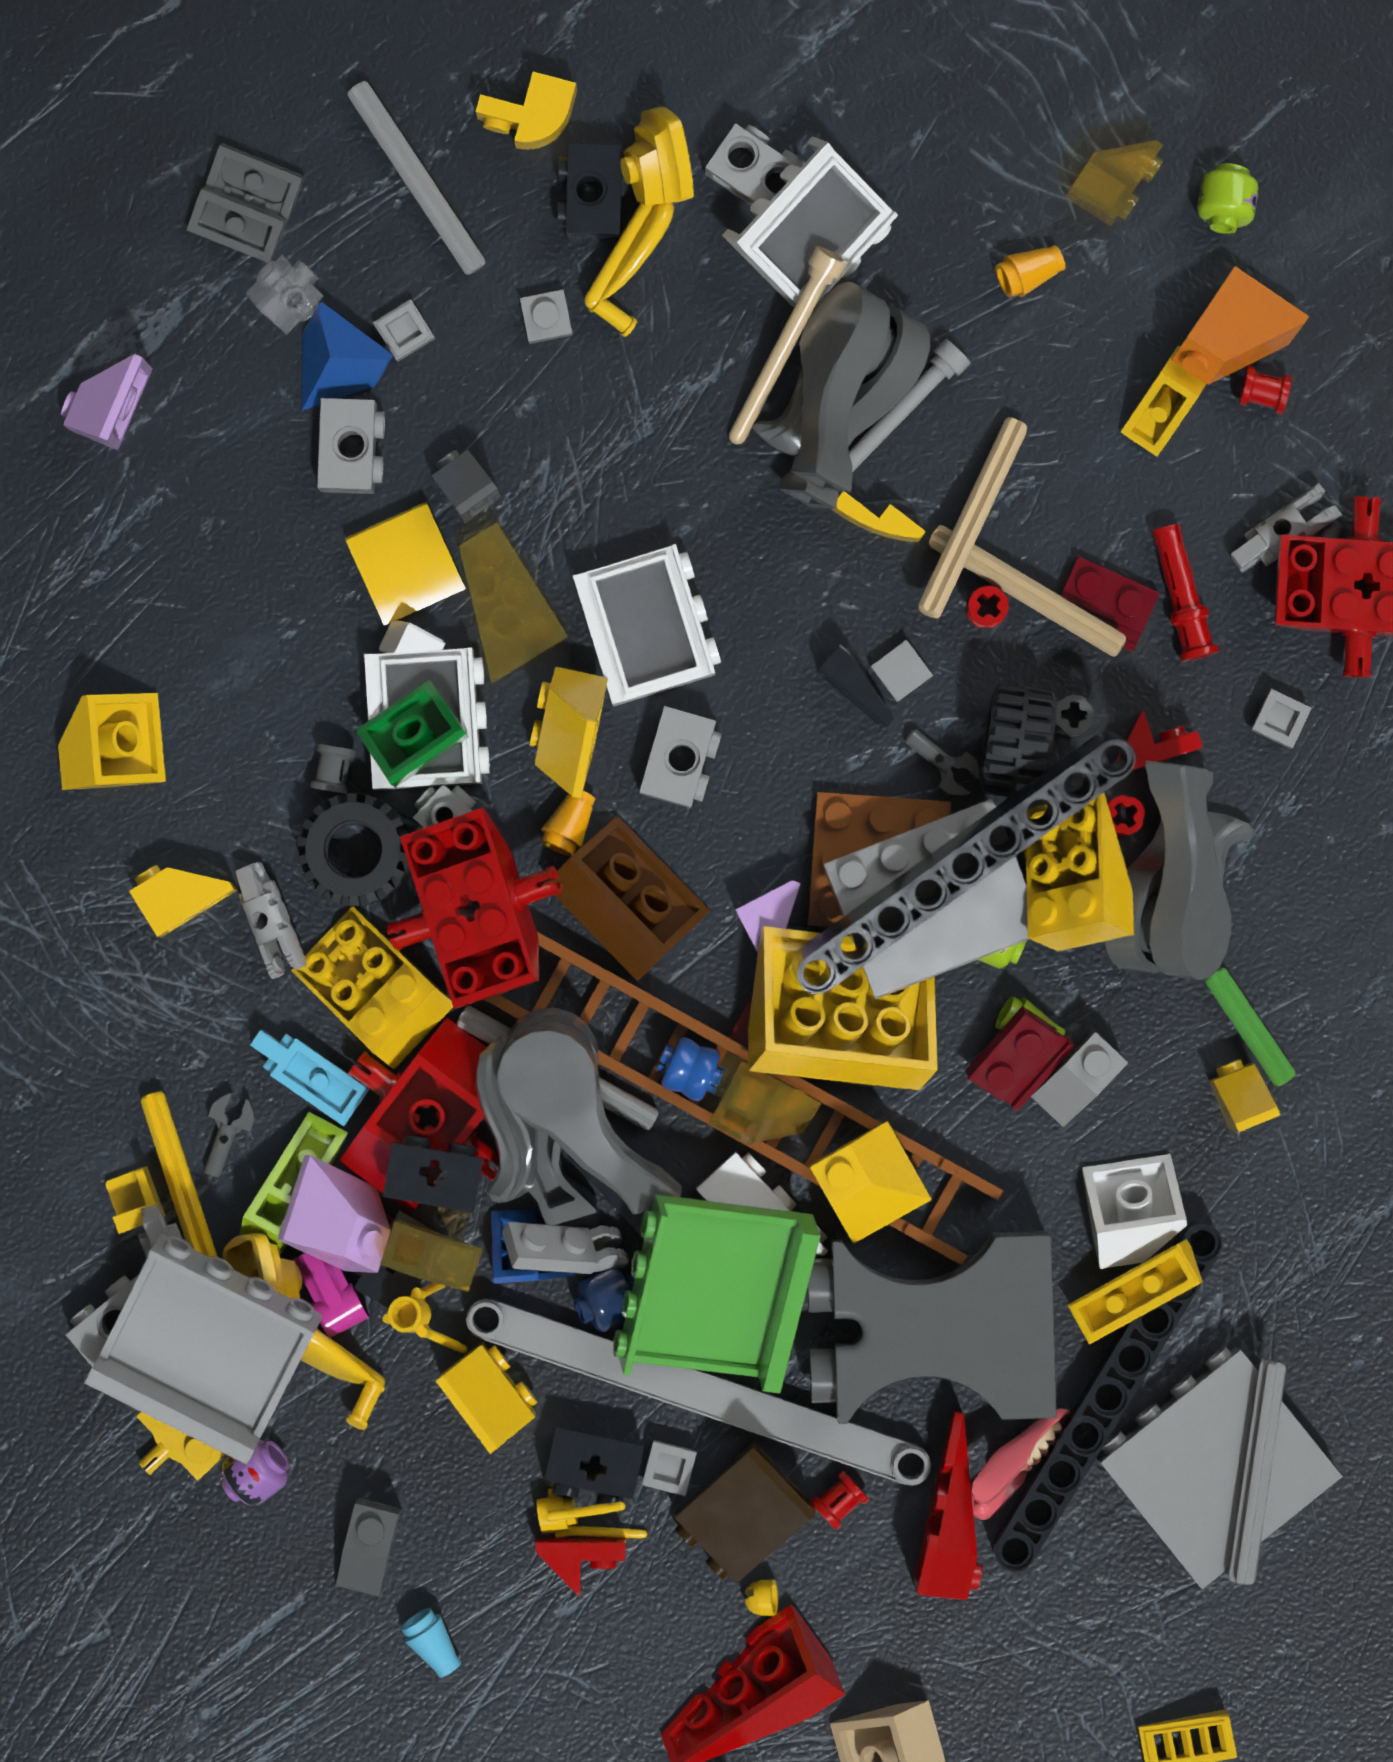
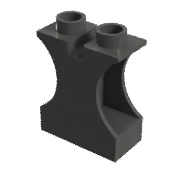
[808,1231,1056,1424]

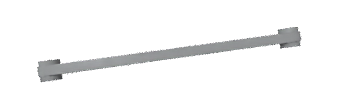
[466,1298,931,1486]

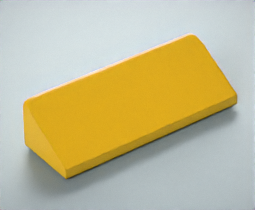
[1067,1239,1203,1344]

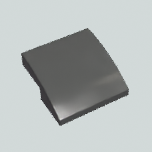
[187,143,305,263]

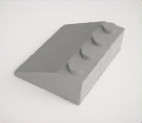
[824,799,1029,999]

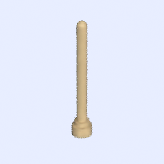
[729,246,848,444]

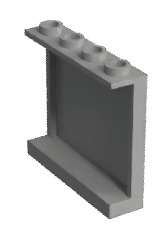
[85,1233,323,1465]
[1097,1347,1343,1589]

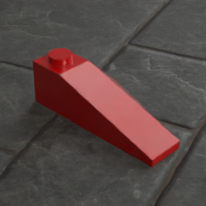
[913,1408,983,1600]
[661,1604,845,1762]

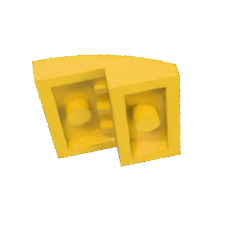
[345,502,466,626]

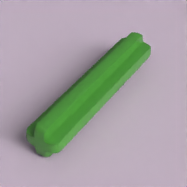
[1205,968,1296,1087]

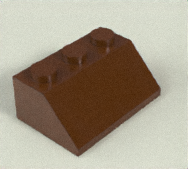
[544,815,710,981]

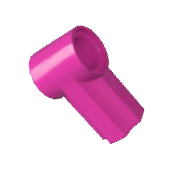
[292,1253,370,1338]

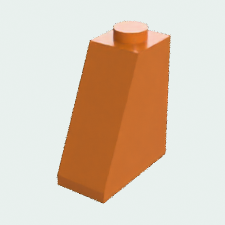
[1171,266,1309,385]

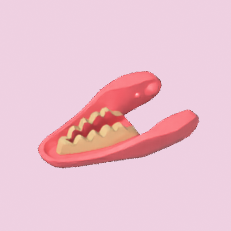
[971,1408,1071,1520]

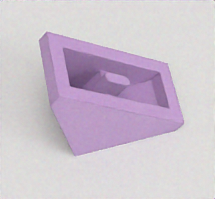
[735,881,800,954]

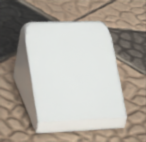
[379,620,445,654]

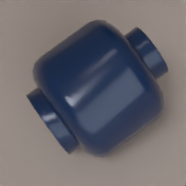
[573,1267,635,1332]

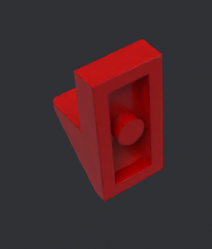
[1113,710,1203,771]
[535,1537,626,1596]

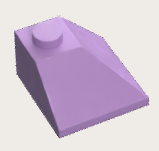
[61,354,152,450]
[278,1155,391,1273]

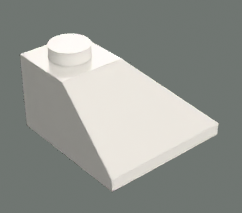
[1082,1154,1187,1269]

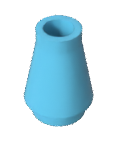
[401,1608,461,1678]

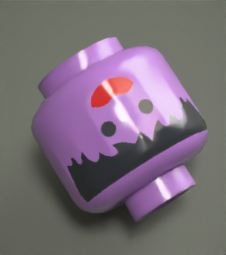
[221,1440,289,1506]

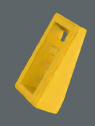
[1138,1709,1237,1762]

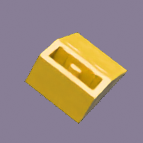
[1026,793,1134,951]
[291,906,453,1069]

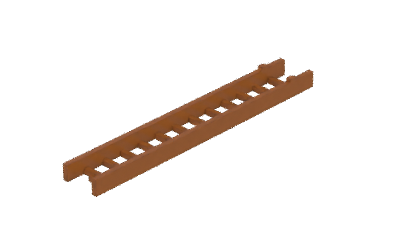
[484,932,1003,1265]

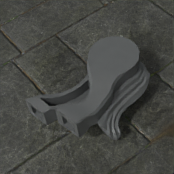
[752,282,930,509]
[1105,761,1255,980]
[475,1008,682,1226]

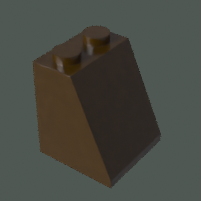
[674,1439,816,1583]

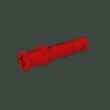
[1152,524,1220,662]

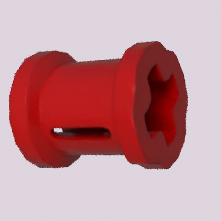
[1238,365,1292,415]
[967,586,1009,628]
[1107,795,1145,836]
[810,1470,870,1530]

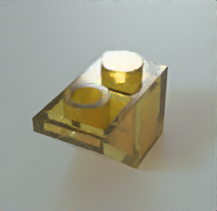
[1066,140,1164,226]
[709,1061,821,1144]
[380,1219,483,1292]

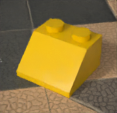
[530,667,608,798]
[436,1342,538,1454]

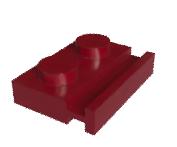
[1060,556,1160,653]
[965,1006,1074,1111]

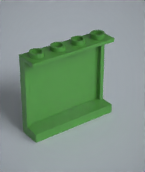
[613,1194,820,1393]

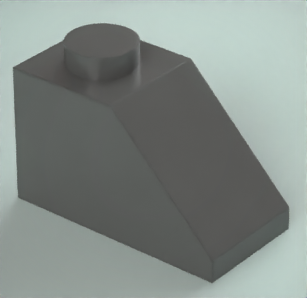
[432,450,501,523]
[336,1498,402,1596]

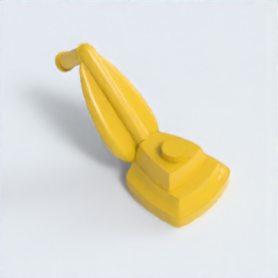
[584,107,694,337]
[223,1233,385,1430]

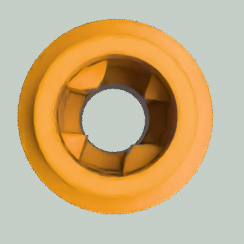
[995,245,1065,298]
[540,791,596,857]

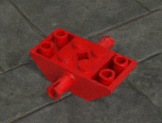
[1274,496,1393,678]
[387,808,563,1009]
[340,1017,499,1214]

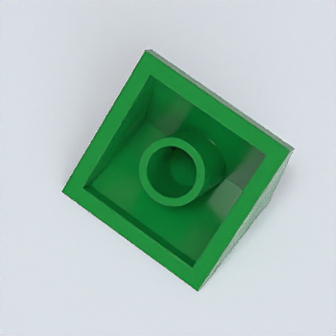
[356,679,469,788]

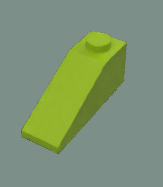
[239,1112,348,1256]

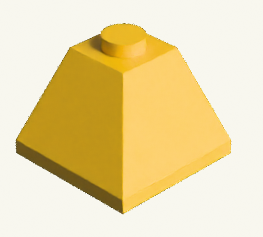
[58,693,166,790]
[809,1121,932,1244]

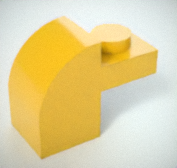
[476,72,577,150]

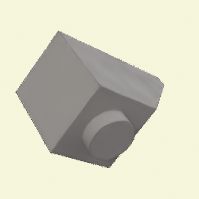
[1031,1031,1128,1127]

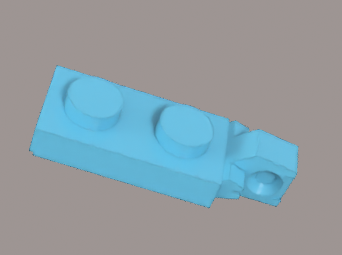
[250,1029,369,1126]

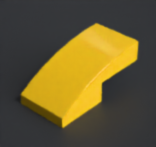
[832,492,926,542]

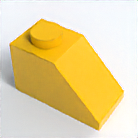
[1120,346,1206,457]
[129,865,238,937]
[1209,1059,1280,1132]

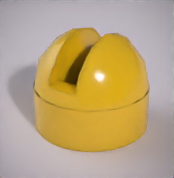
[744,1579,778,1616]

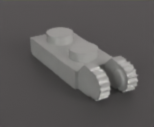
[502,1222,629,1274]

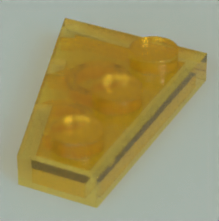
[459,523,568,684]

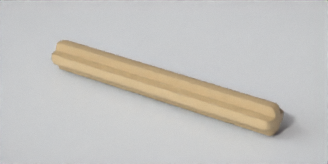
[918,417,1027,619]
[929,525,1126,657]

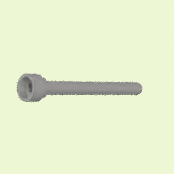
[849,338,971,471]

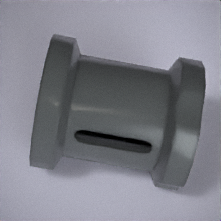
[1055,695,1095,737]
[310,743,357,794]

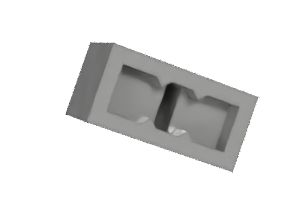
[705,123,805,206]

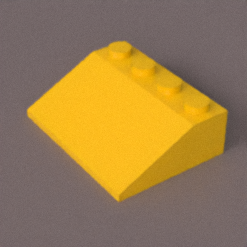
[748,926,937,1090]

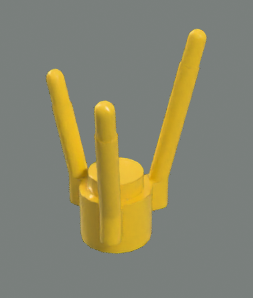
[382,1276,468,1353]
[537,1471,647,1539]

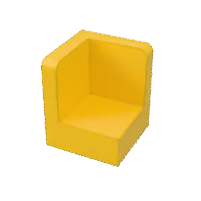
[106,1166,166,1234]

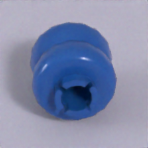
[656,1037,725,1101]

